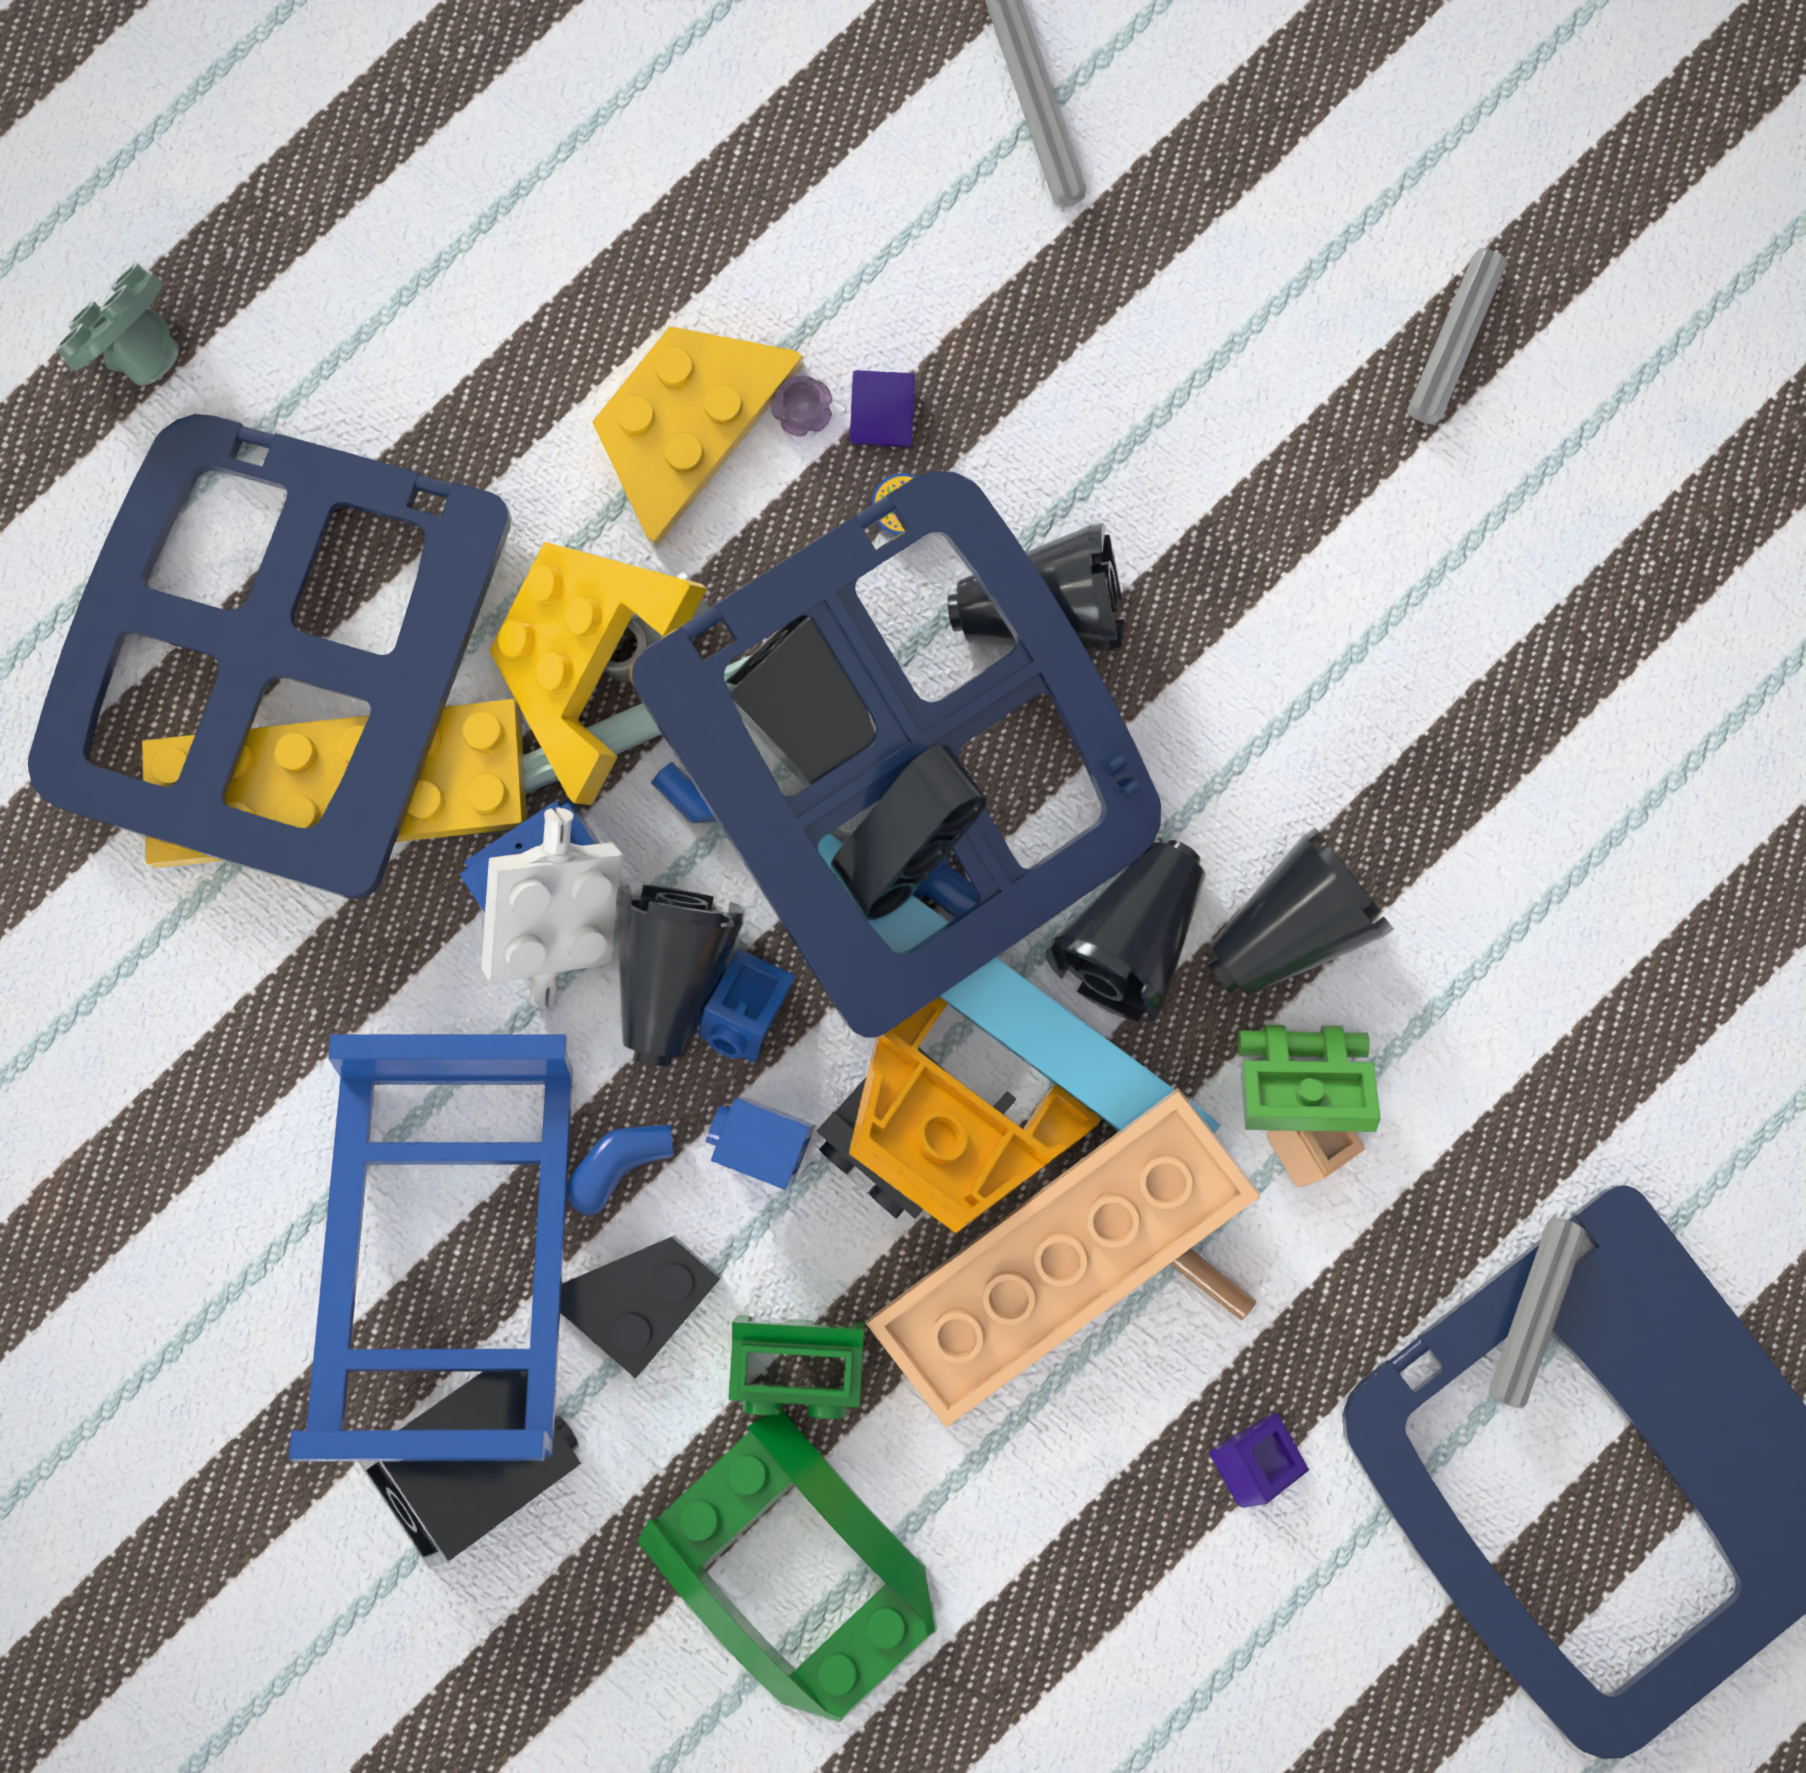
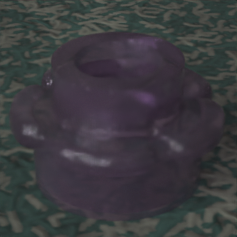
[771,375,832,437]

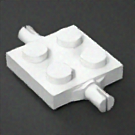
[481,808,623,1010]

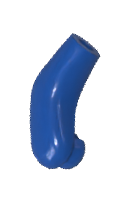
[566,1124,673,1216]

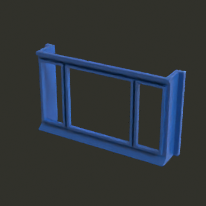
[289,1034,573,1461]

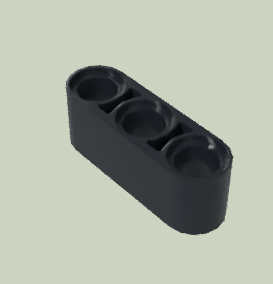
[830,745,988,920]

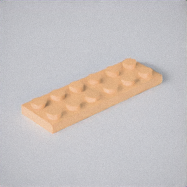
[866,1087,1260,1428]

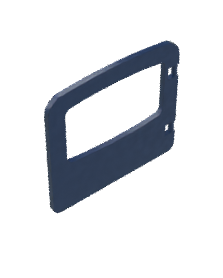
[1342,1185,1806,1759]

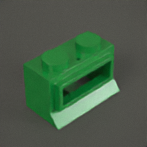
[728,1315,865,1419]

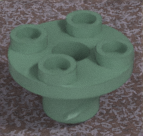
[55,263,179,386]

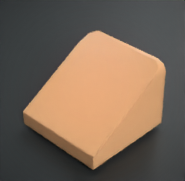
[1266,1130,1366,1187]

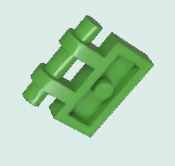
[1237,1025,1381,1132]

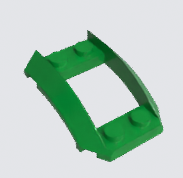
[637,1407,938,1722]

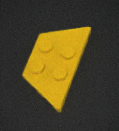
[592,326,804,548]

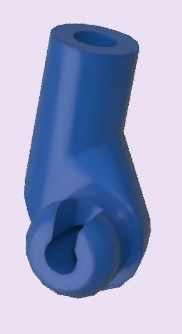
[651,762,717,824]

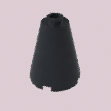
[947,523,1125,652]
[1208,827,1394,996]
[1045,840,1206,1022]
[616,884,746,1066]

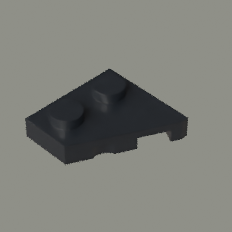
[560,1235,722,1379]

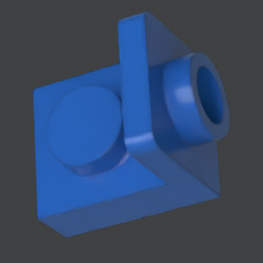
[699,948,796,1062]

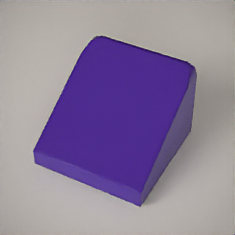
[850,370,915,448]
[1209,1413,1309,1508]

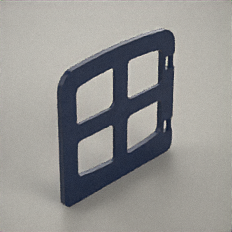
[28,414,512,900]
[629,471,1161,1038]

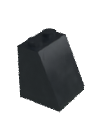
[725,615,875,787]
[358,1371,582,1568]

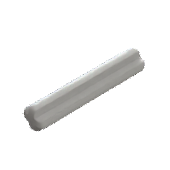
[1407,248,1507,425]
[1488,1218,1586,1409]

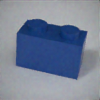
[706,1097,816,1190]

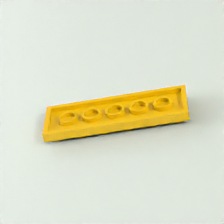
[142,699,527,868]

